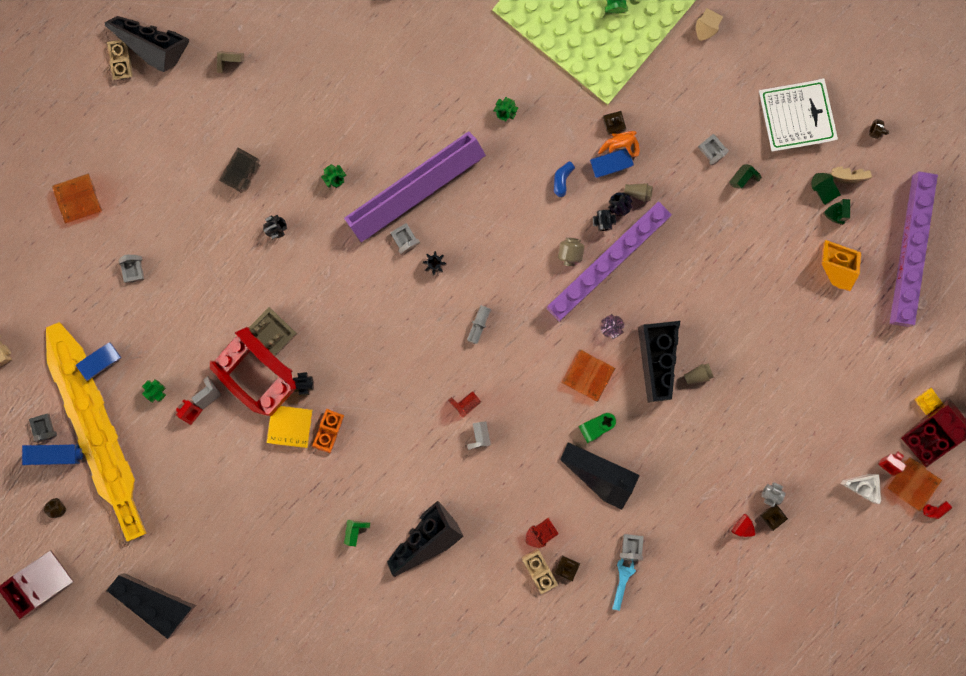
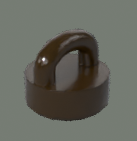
[869,119,890,139]
[43,498,66,518]

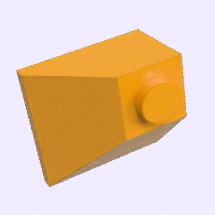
[822,240,861,291]

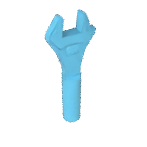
[612,559,636,611]

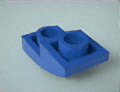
[590,148,634,178]
[76,342,122,381]

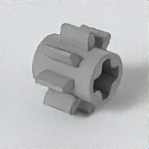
[761,482,785,507]

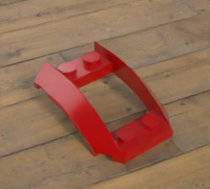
[210,327,296,416]

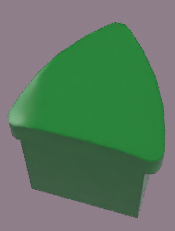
[605,0,628,13]
[344,520,370,547]

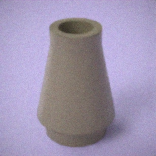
[624,183,653,202]
[684,363,714,385]

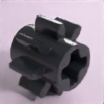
[608,192,633,216]
[593,210,616,231]
[263,215,287,239]
[423,251,447,276]
[293,372,314,396]

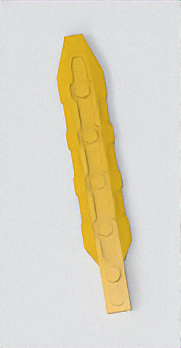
[46,322,147,542]

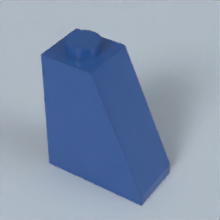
[22,444,83,465]

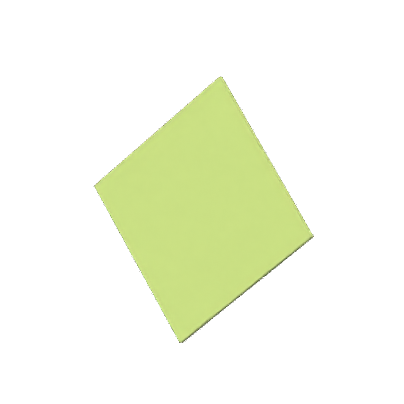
[492,0,696,105]

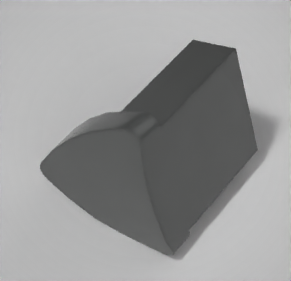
[29,413,57,442]

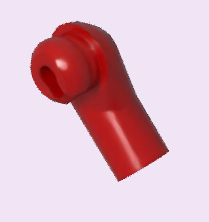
[923,501,952,519]

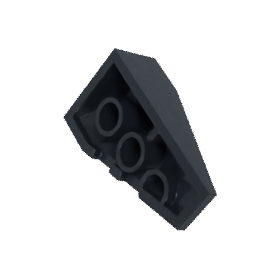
[105,16,189,72]
[560,443,640,510]
[387,501,464,577]

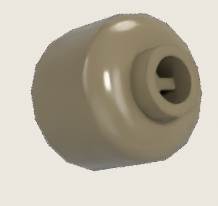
[558,238,584,266]

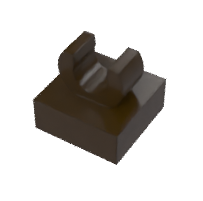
[602,111,626,135]
[760,504,788,531]
[555,555,580,581]

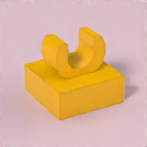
[914,388,943,415]

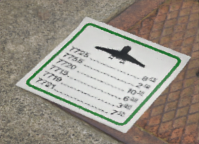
[759,78,838,151]

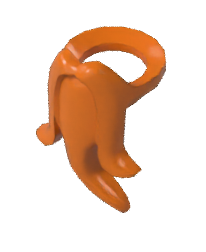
[598,131,640,157]

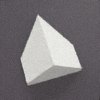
[841,474,881,504]

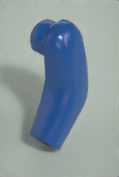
[554,161,575,197]

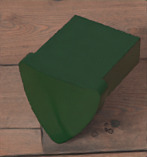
[729,164,762,189]
[811,173,841,205]
[823,199,850,225]

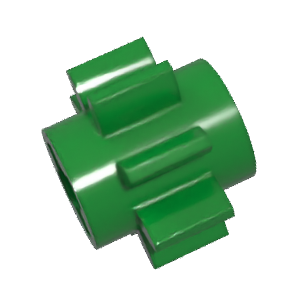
[493,97,518,122]
[321,164,347,188]
[142,379,166,403]

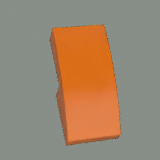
[312,409,344,454]

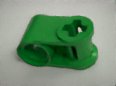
[578,413,616,443]

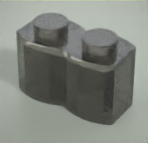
[219,148,261,193]

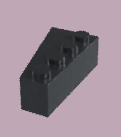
[638,321,681,403]
[106,573,197,639]

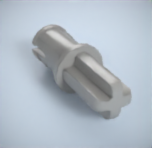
[467,305,491,344]

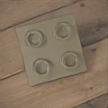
[249,307,297,356]

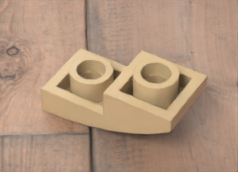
[107,40,133,80]
[830,166,872,183]
[521,549,558,594]

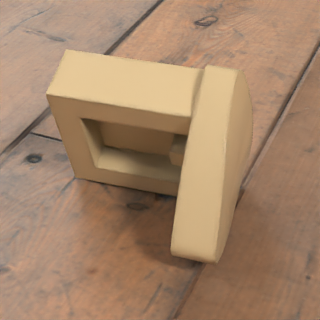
[696,8,723,41]

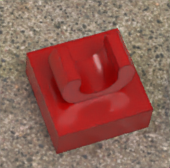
[176,400,203,425]
[878,451,906,476]

